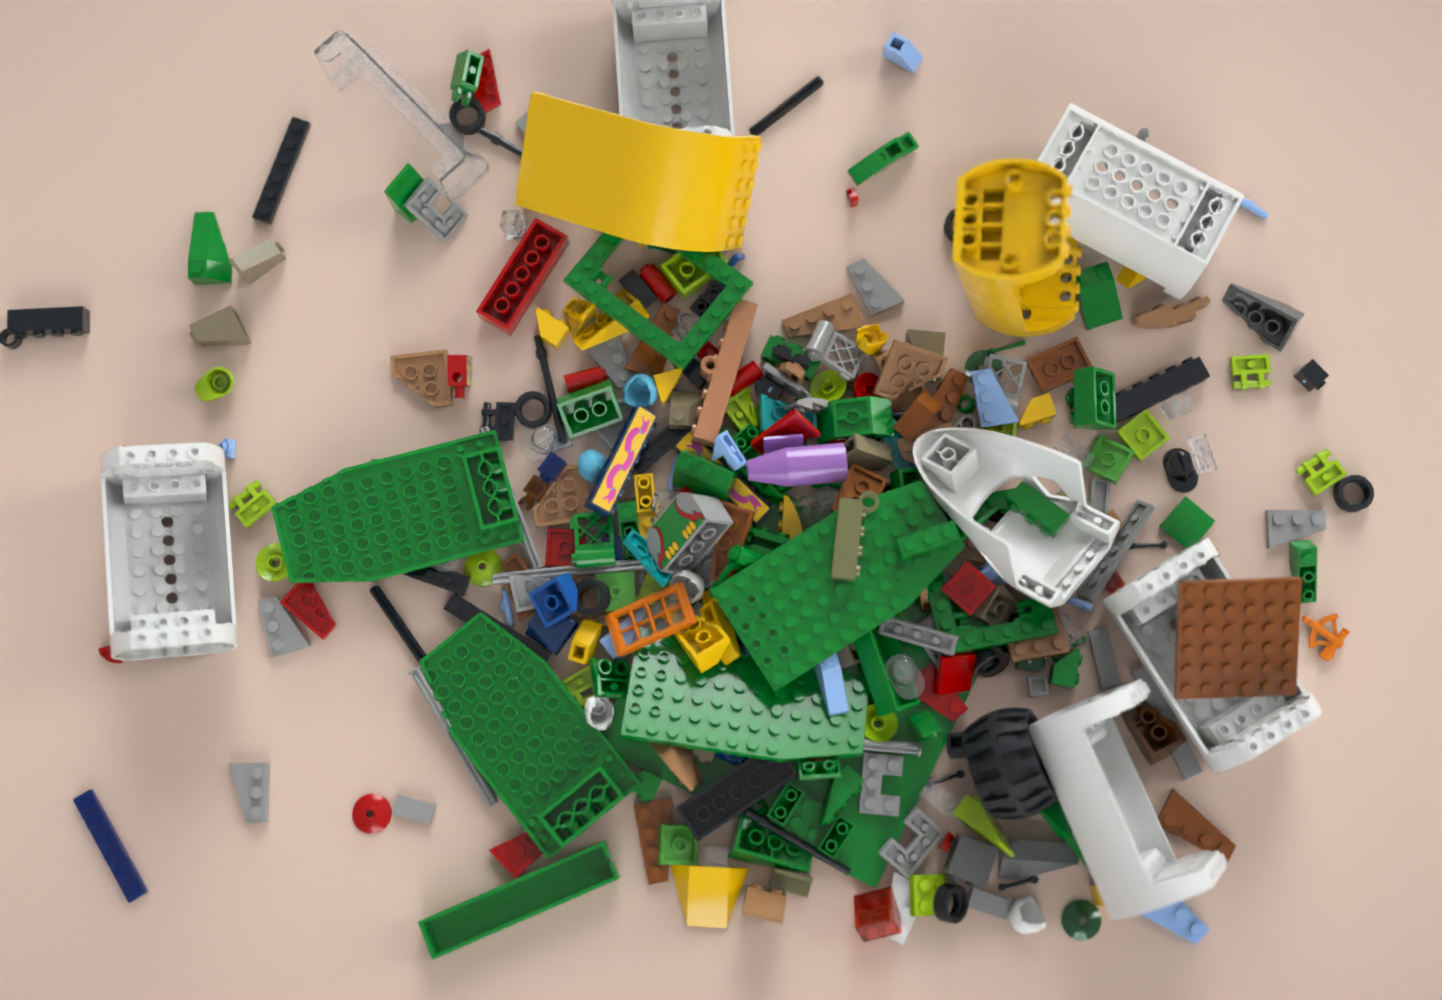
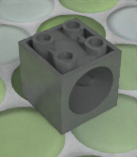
[942,833,999,890]

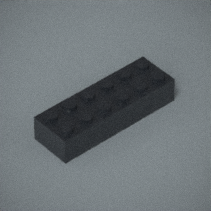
[676,758,798,842]

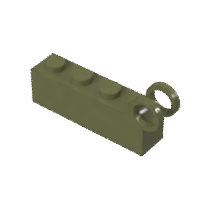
[830,491,879,582]

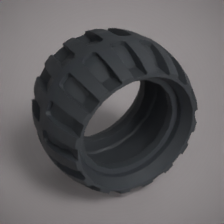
[963,707,1059,819]

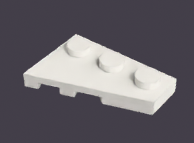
[884,871,916,945]

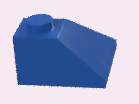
[528,572,578,628]

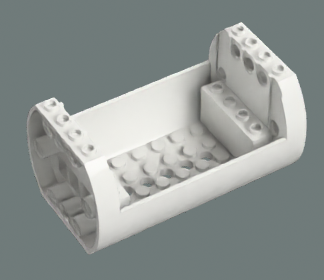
[612,0,735,136]
[1038,103,1244,300]
[100,443,238,660]
[1102,537,1323,772]
[1028,678,1227,921]

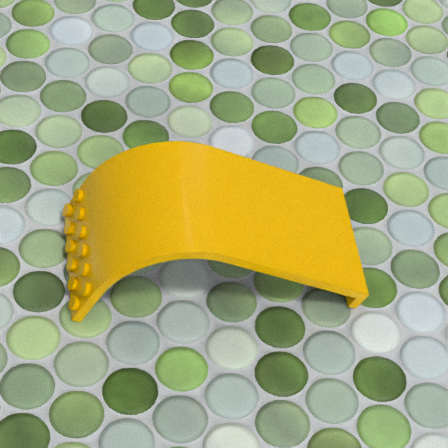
[515,92,762,252]

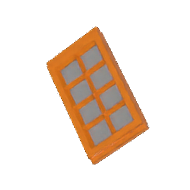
[605,582,697,657]

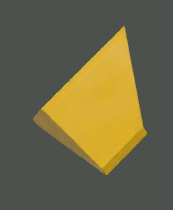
[562,296,597,341]

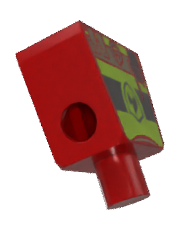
[447,355,472,398]

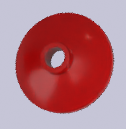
[854,372,885,398]
[352,794,392,834]

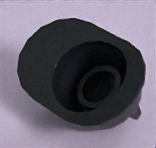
[1163,448,1198,493]
[972,648,1009,677]

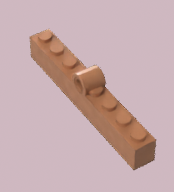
[690,299,758,448]

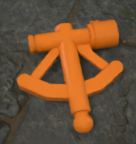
[1302,614,1350,662]

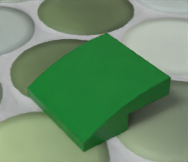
[1159,496,1215,548]

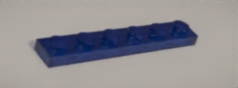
[73,789,149,903]

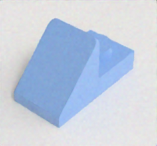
[712,430,746,471]

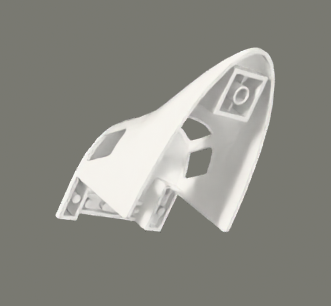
[913,427,1120,608]

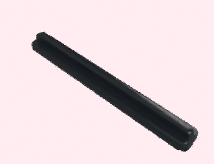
[749,76,824,136]
[370,585,426,666]

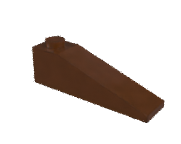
[1120,699,1187,766]

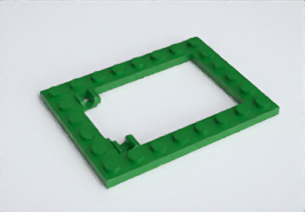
[563,232,753,371]
[927,488,1059,655]

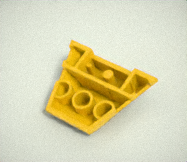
[671,865,749,928]

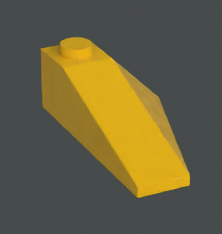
[573,289,650,351]
[658,601,731,673]

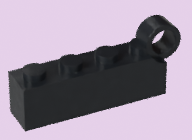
[0,306,90,349]

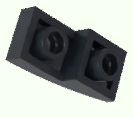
[618,269,658,309]
[689,280,724,317]
[772,345,810,370]
[671,358,707,389]

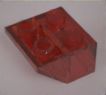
[854,886,902,942]

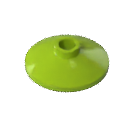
[810,370,847,402]
[255,543,288,582]
[464,550,502,587]
[864,704,898,742]

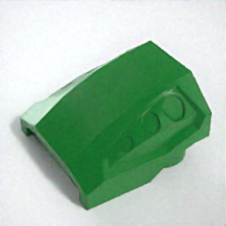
[588,658,630,698]

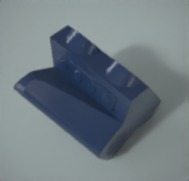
[525,611,579,656]

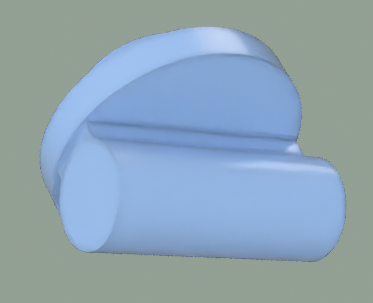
[219,439,236,459]

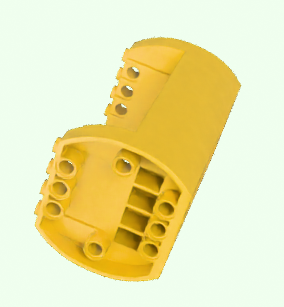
[952,158,1082,337]

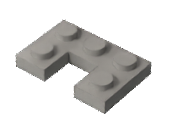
[403,177,468,243]
[858,753,903,817]
[877,806,945,879]

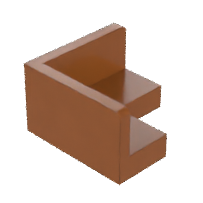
[893,390,942,441]

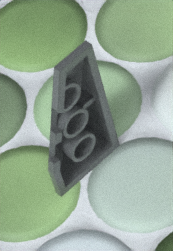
[1222,283,1304,352]
[998,838,1079,879]

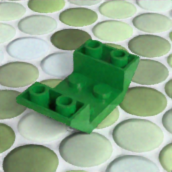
[816,396,895,445]
[732,423,794,498]
[796,757,841,780]
[767,781,856,860]

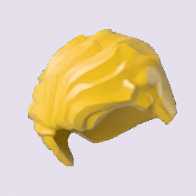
[856,324,889,355]

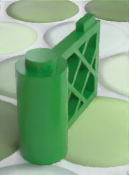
[570,512,616,569]
[709,545,764,599]

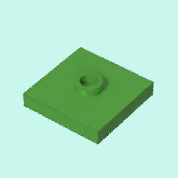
[1082,435,1135,485]
[595,571,636,612]
[658,823,698,865]

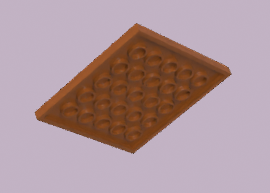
[1174,577,1302,700]

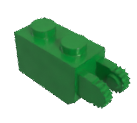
[450,49,484,107]

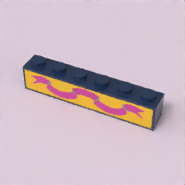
[584,404,658,517]

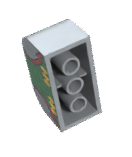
[647,492,734,574]

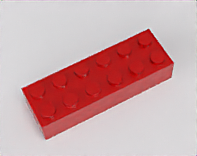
[476,217,570,336]

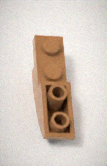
[1131,296,1211,329]

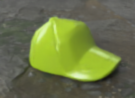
[195,367,234,402]

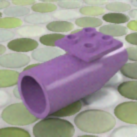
[746,434,848,487]

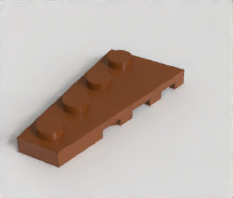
[624,303,681,379]
[920,368,969,432]
[711,499,756,581]
[1158,789,1236,863]
[634,798,672,885]

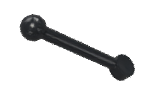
[1129,541,1168,550]
[925,770,965,788]
[998,875,1038,891]

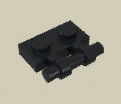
[480,402,515,441]

